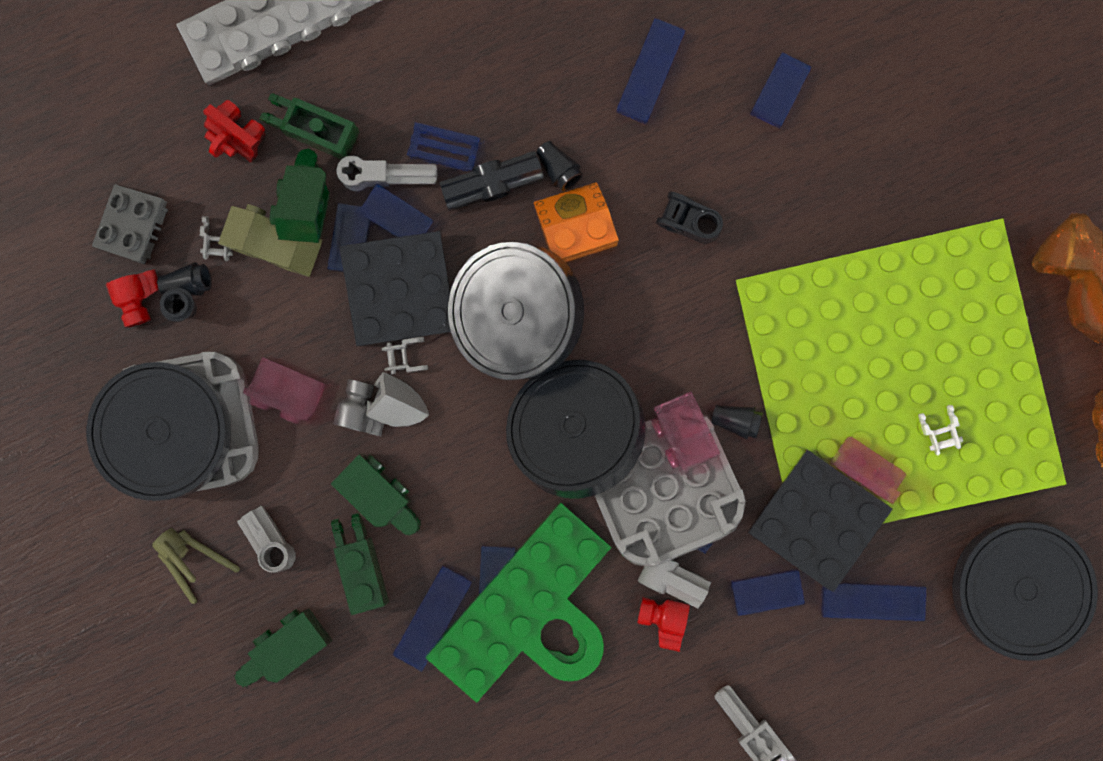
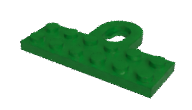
[425,502,612,703]

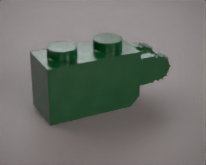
[259,93,360,160]
[270,148,330,243]
[331,454,422,536]
[331,513,389,615]
[234,608,333,688]

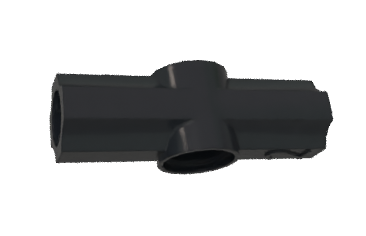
[439,151,544,211]

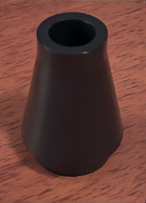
[536,141,583,191]
[157,262,212,295]
[160,288,197,322]
[711,404,763,440]

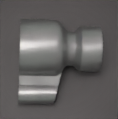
[333,379,384,437]

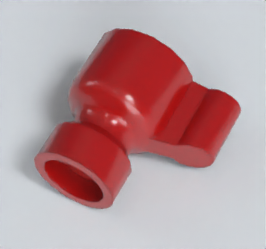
[105,269,159,328]
[637,597,690,652]

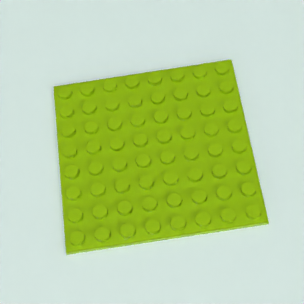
[736,219,1066,523]

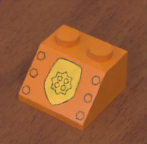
[533,182,619,262]

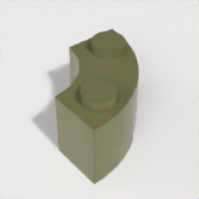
[218,204,323,277]

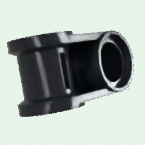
[655,191,723,244]

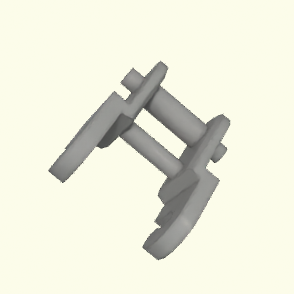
[200,216,233,261]
[381,337,429,375]

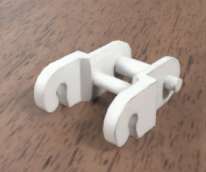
[918,405,963,455]

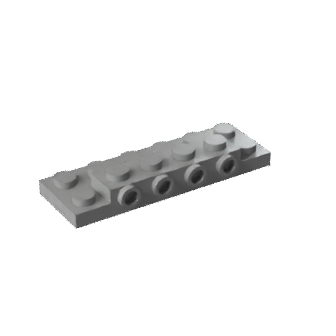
[176,0,382,86]

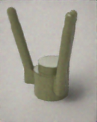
[152,528,240,604]

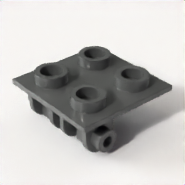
[92,184,169,265]

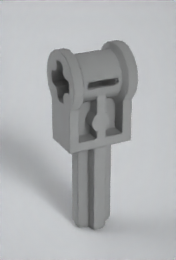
[336,156,438,192]
[714,685,796,761]

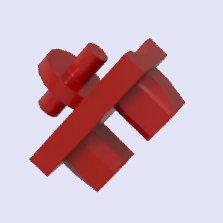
[203,100,265,162]

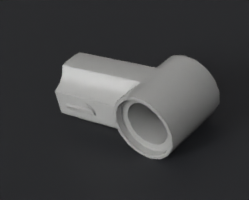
[237,506,296,572]
[638,560,711,609]

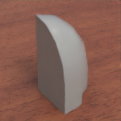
[366,372,429,427]

